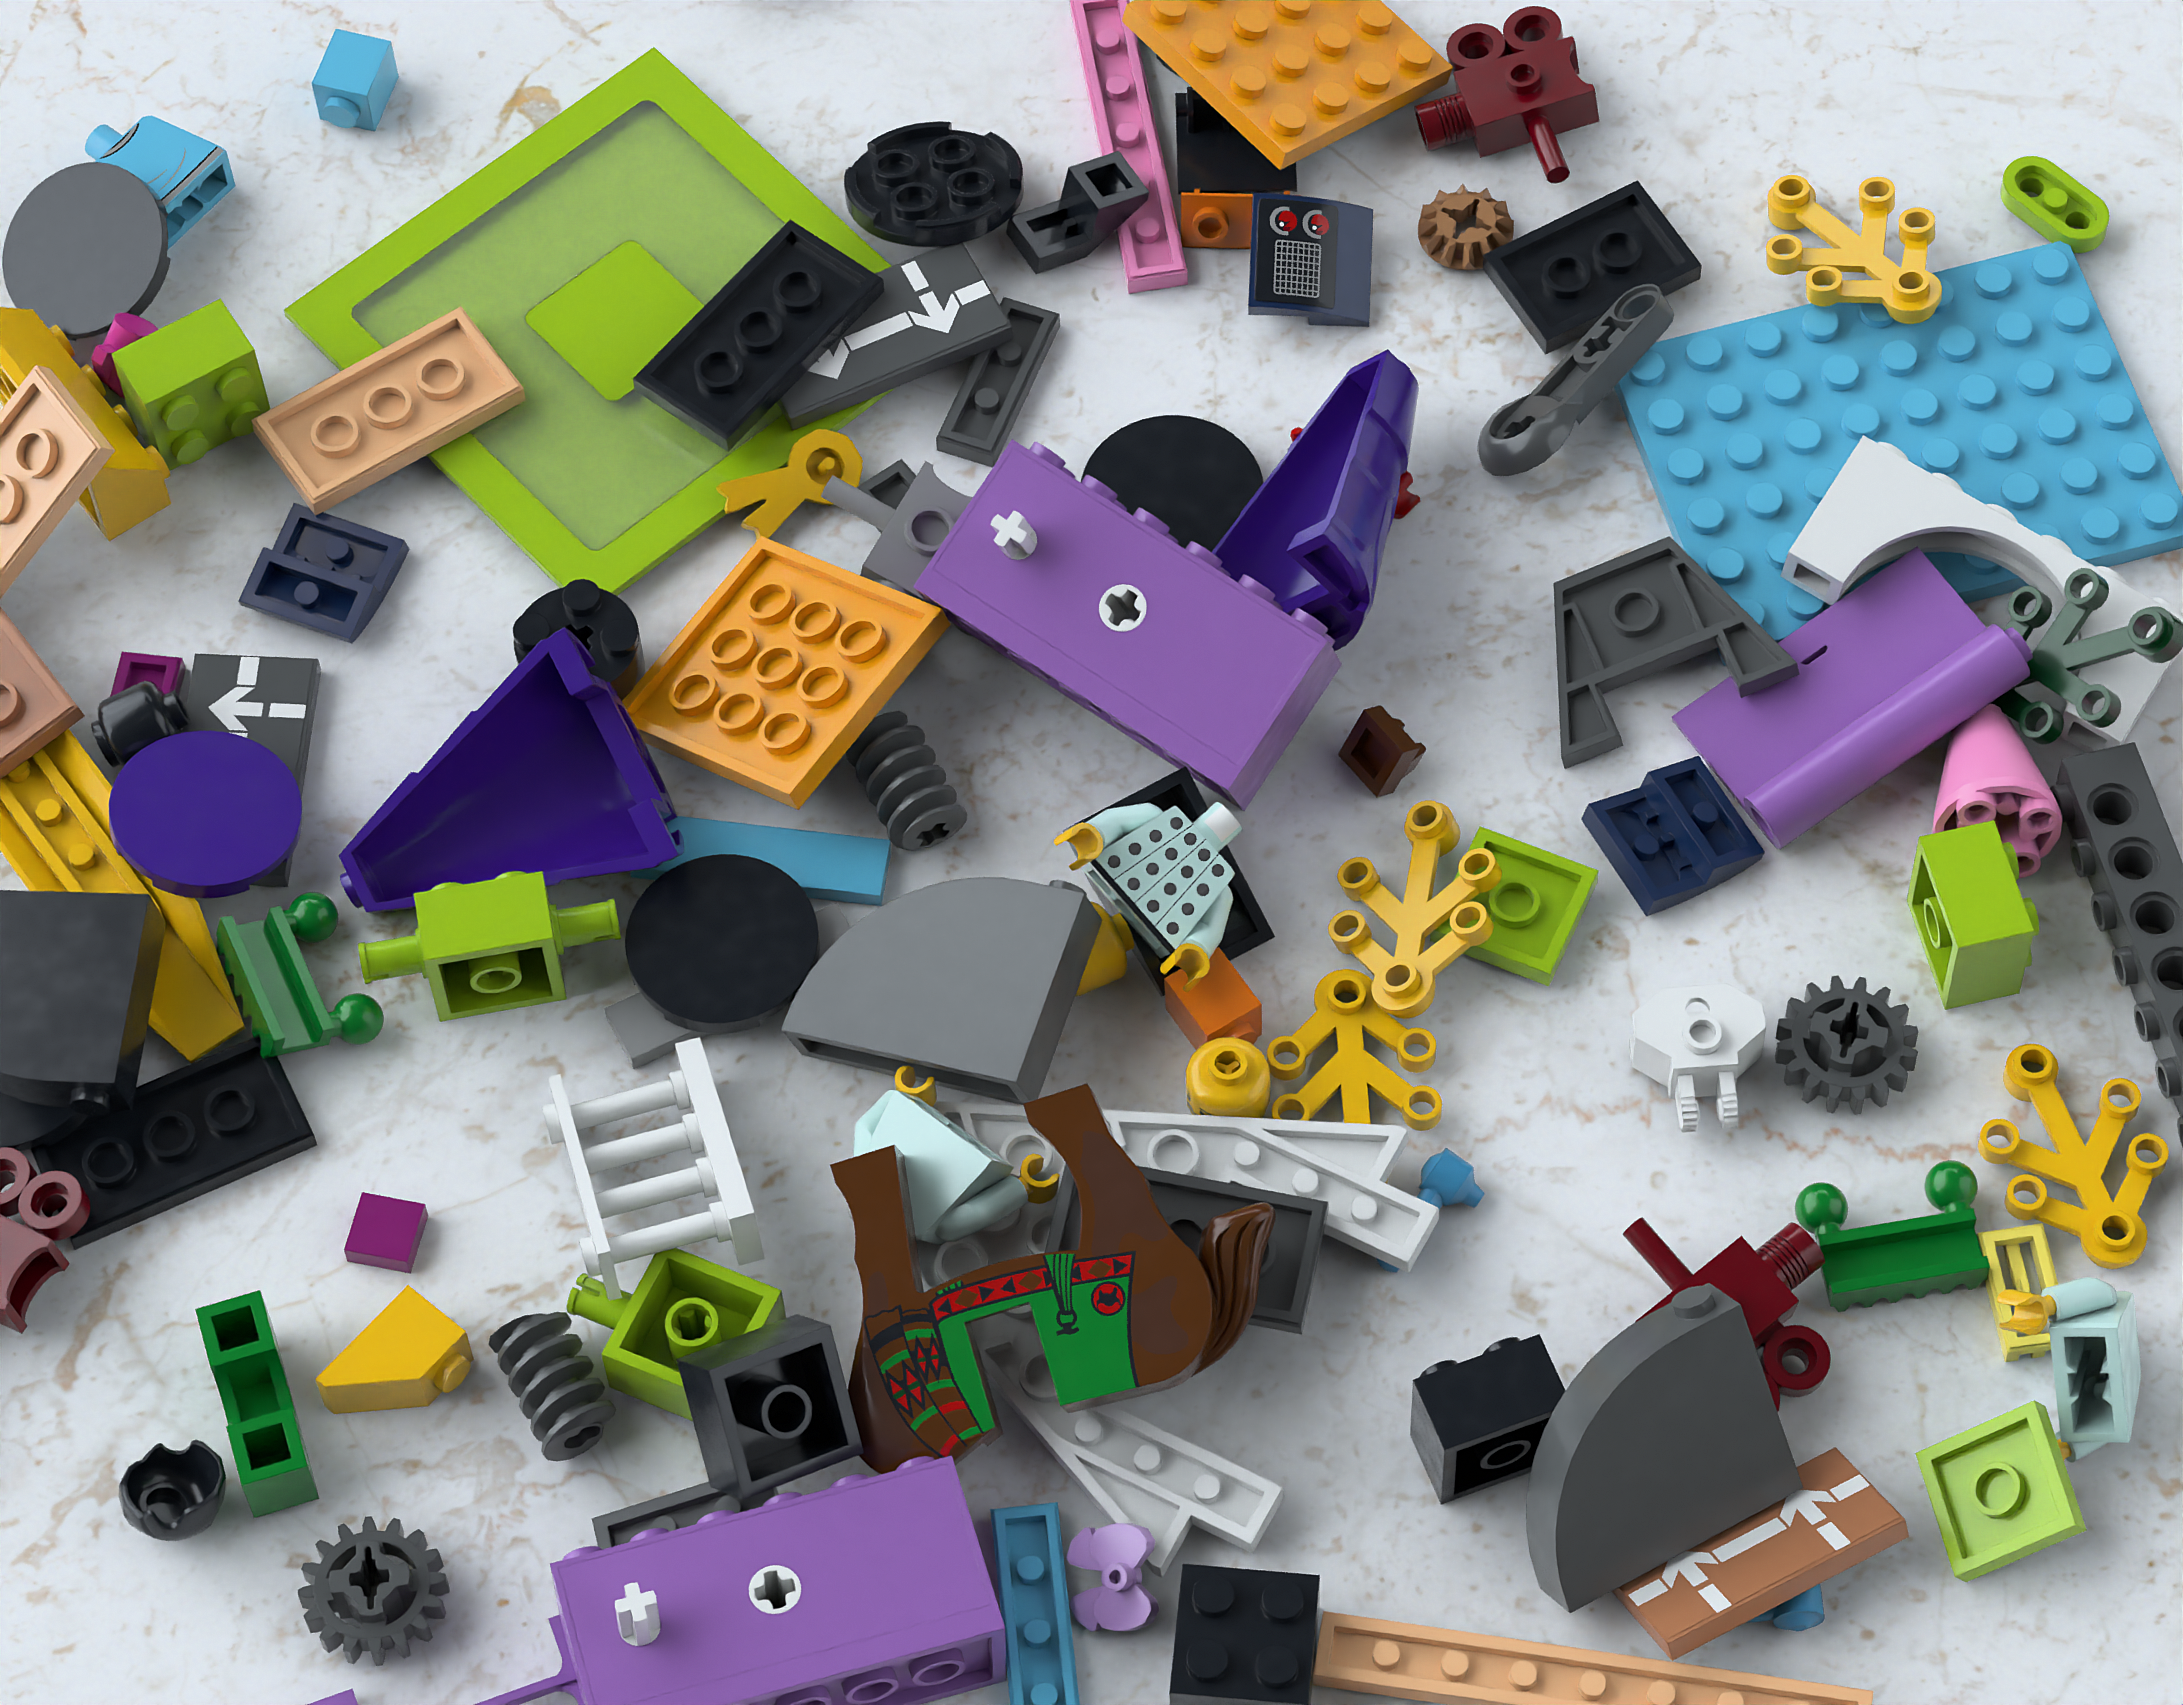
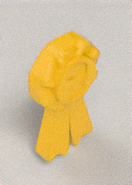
[716,429,863,540]

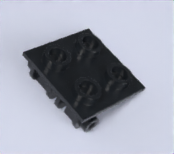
[1175,87,1297,195]

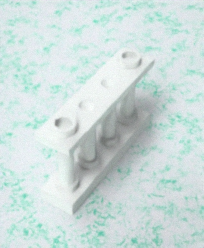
[542,1037,765,1301]

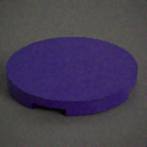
[109,730,302,898]

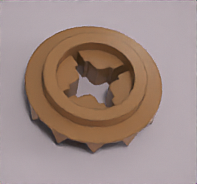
[1418,183,1514,270]

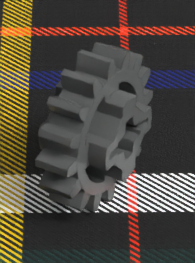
[1775,975,1918,1115]
[298,1516,450,1666]

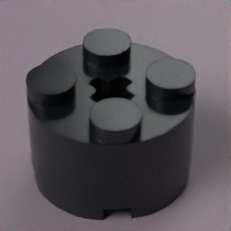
[513,579,645,701]

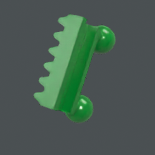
[216,892,384,1059]
[1795,1160,1990,1312]

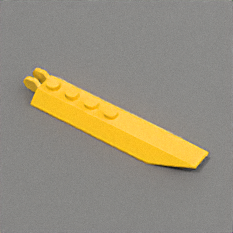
[0,729,246,1063]

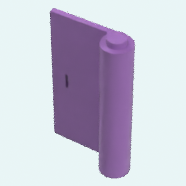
[1672,546,2033,850]

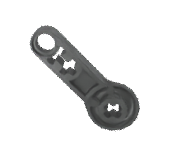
[1477,284,1674,476]

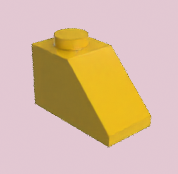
[315,1285,474,1414]

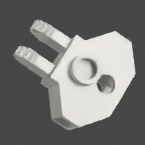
[1629,983,1767,1133]

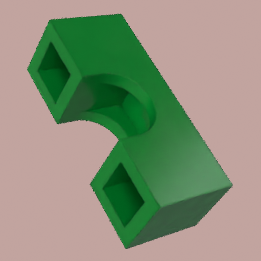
[195,1290,320,1518]

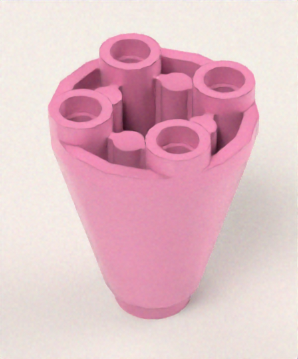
[1932,703,2062,878]

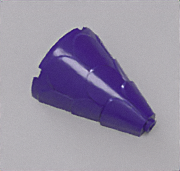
[1211,349,1419,651]
[338,627,684,914]

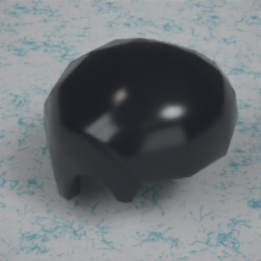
[119,1440,226,1541]

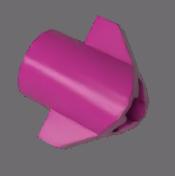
[91,313,158,399]

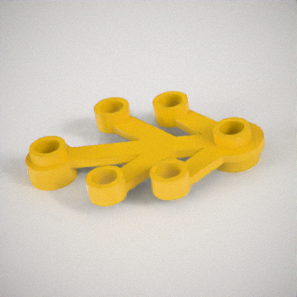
[1766,175,1942,324]
[1328,800,1502,1019]
[1267,969,1442,1184]
[1978,1044,2169,1269]

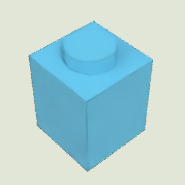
[311,29,399,132]

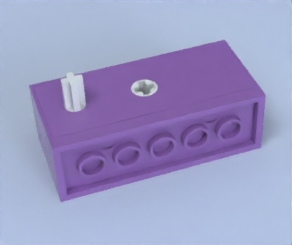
[913,439,1342,811]
[550,1456,1006,1705]

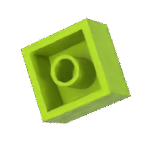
[111,298,270,471]
[1907,820,2039,1010]

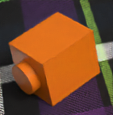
[1164,947,1262,1050]

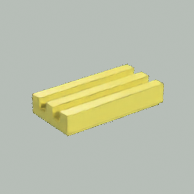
[1977,1223,2058,1362]

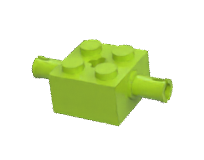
[358,871,621,1022]
[566,1248,786,1421]

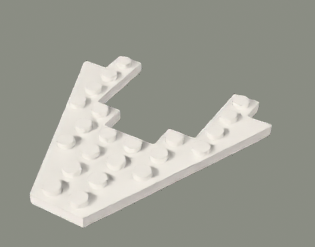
[847,1101,1439,1578]

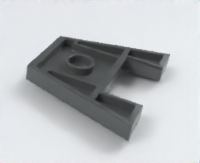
[1553,536,1800,769]

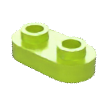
[2000,156,2109,253]

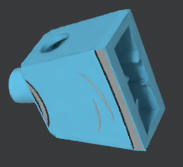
[85,115,236,249]

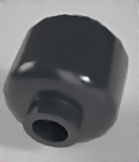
[91,680,191,768]

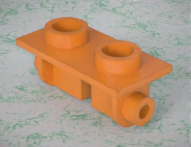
[1181,188,1301,249]

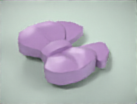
[1066,1523,1159,1631]

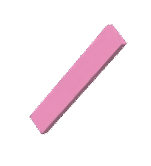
[1070,0,1188,294]

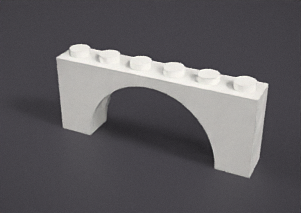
[1780,435,2183,753]

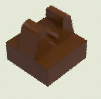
[1337,705,1426,798]

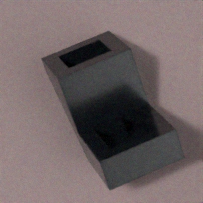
[1006,151,1149,274]

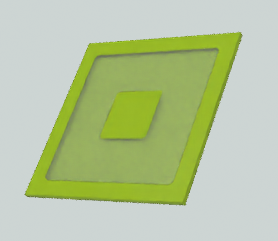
[284,47,895,596]

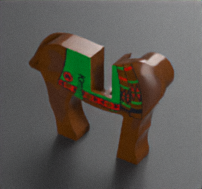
[830,1083,1276,1474]

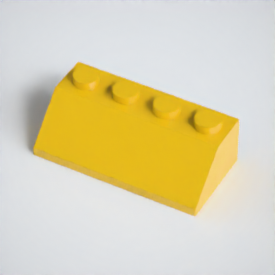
[0,307,171,541]

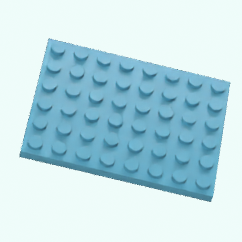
[1614,241,2183,666]

